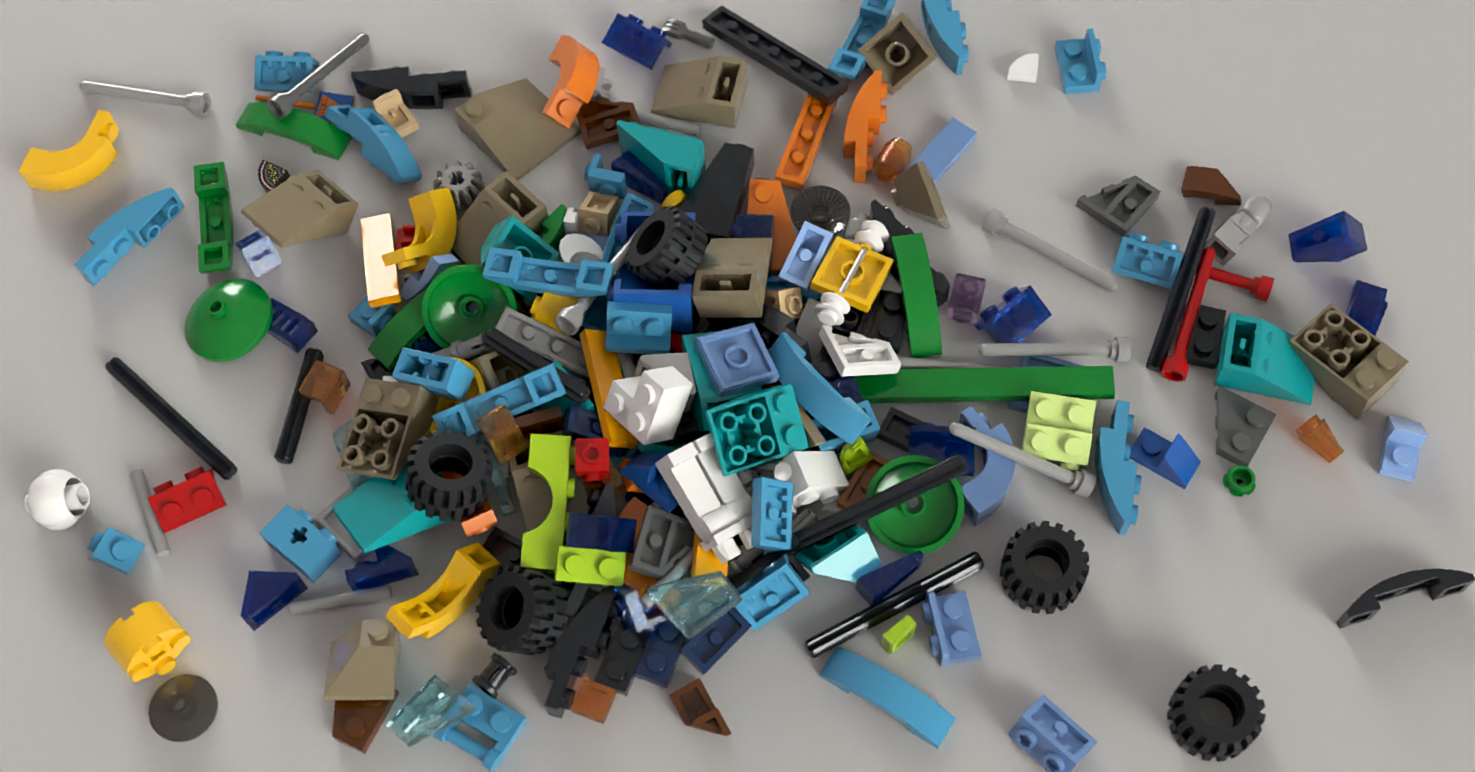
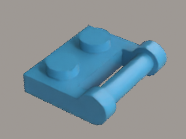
[434,684,527,772]

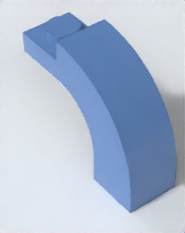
[959,406,1015,526]

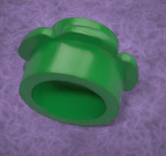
[1223,465,1256,497]

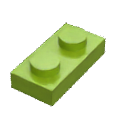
[554,546,626,586]

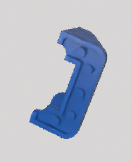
[608,212,696,335]

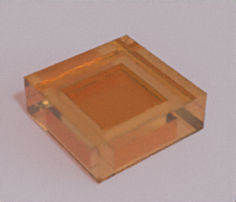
[571,678,617,724]

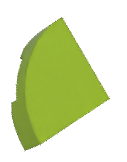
[839,435,874,475]

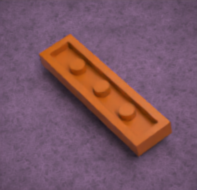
[775,93,839,190]

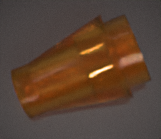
[1295,414,1344,463]

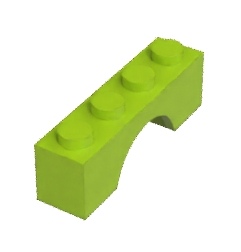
[520,434,575,573]

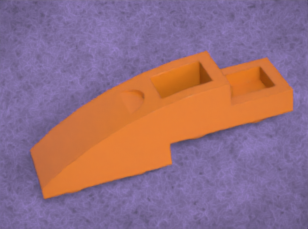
[843,70,887,183]

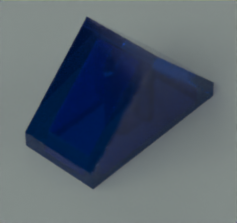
[241,571,308,631]

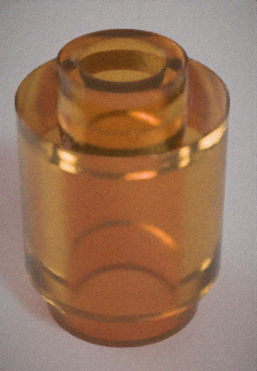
[872,138,912,183]

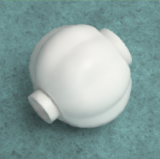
[24,469,90,530]

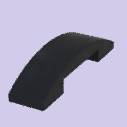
[1336,569,1475,629]

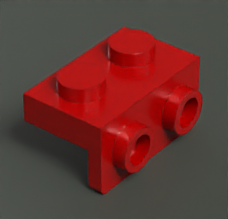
[147,466,227,534]

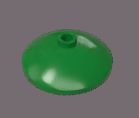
[422,264,517,357]
[185,279,273,362]
[865,455,965,555]

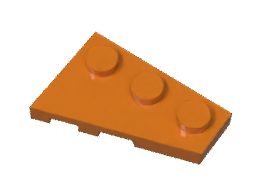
[746,179,796,272]

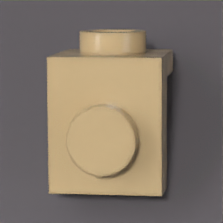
[372,89,420,138]

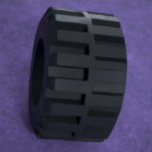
[626,206,708,290]
[405,429,493,521]
[1000,521,1090,614]
[476,565,569,655]
[1167,664,1266,762]

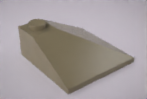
[455,78,581,180]

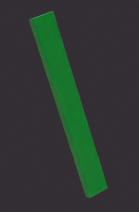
[856,366,1115,403]

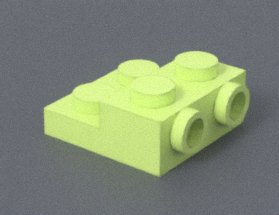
[1021,391,1096,471]

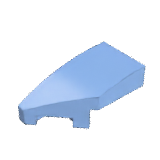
[401,254,459,300]

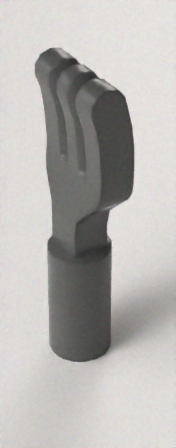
[660,18,714,49]

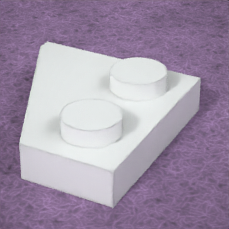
[819,325,901,377]

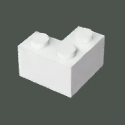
[603,366,693,445]
[759,451,850,516]

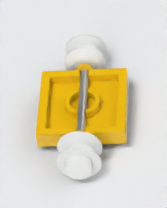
[810,220,894,326]

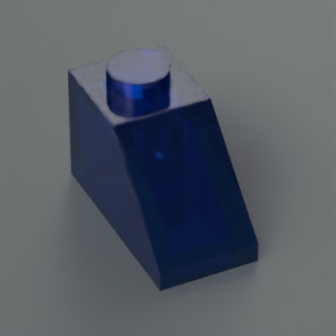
[1288,211,1368,262]

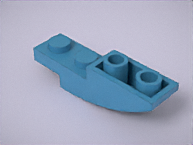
[920,0,969,74]
[325,105,422,184]
[75,187,184,286]
[1095,400,1141,535]

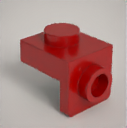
[575,438,610,484]

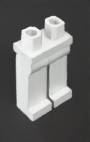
[655,433,752,564]

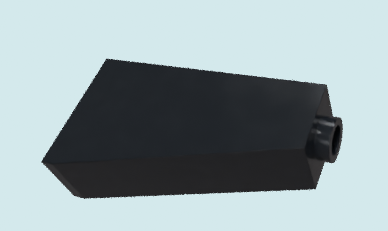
[679,143,754,247]

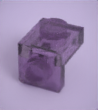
[945,273,986,324]

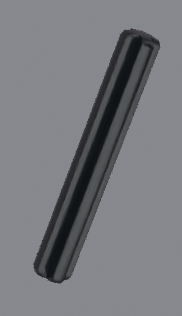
[483,328,590,404]
[274,348,324,464]

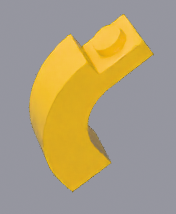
[19,110,119,191]
[381,187,457,274]
[385,542,501,640]

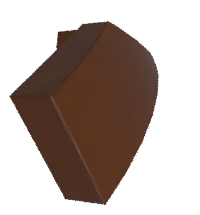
[1181,166,1242,206]
[669,678,732,736]

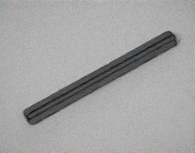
[1146,206,1216,372]
[105,357,238,480]
[788,455,968,555]
[805,552,984,658]

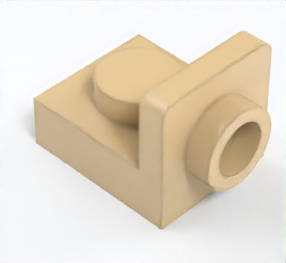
[579,191,618,236]
[764,287,803,319]

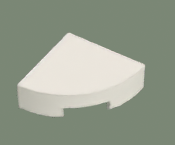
[1007,53,1039,83]
[563,208,579,235]

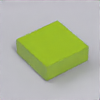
[881,614,916,654]

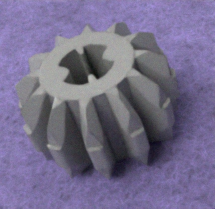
[433,160,485,212]

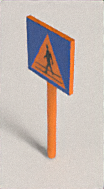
[255,91,355,124]

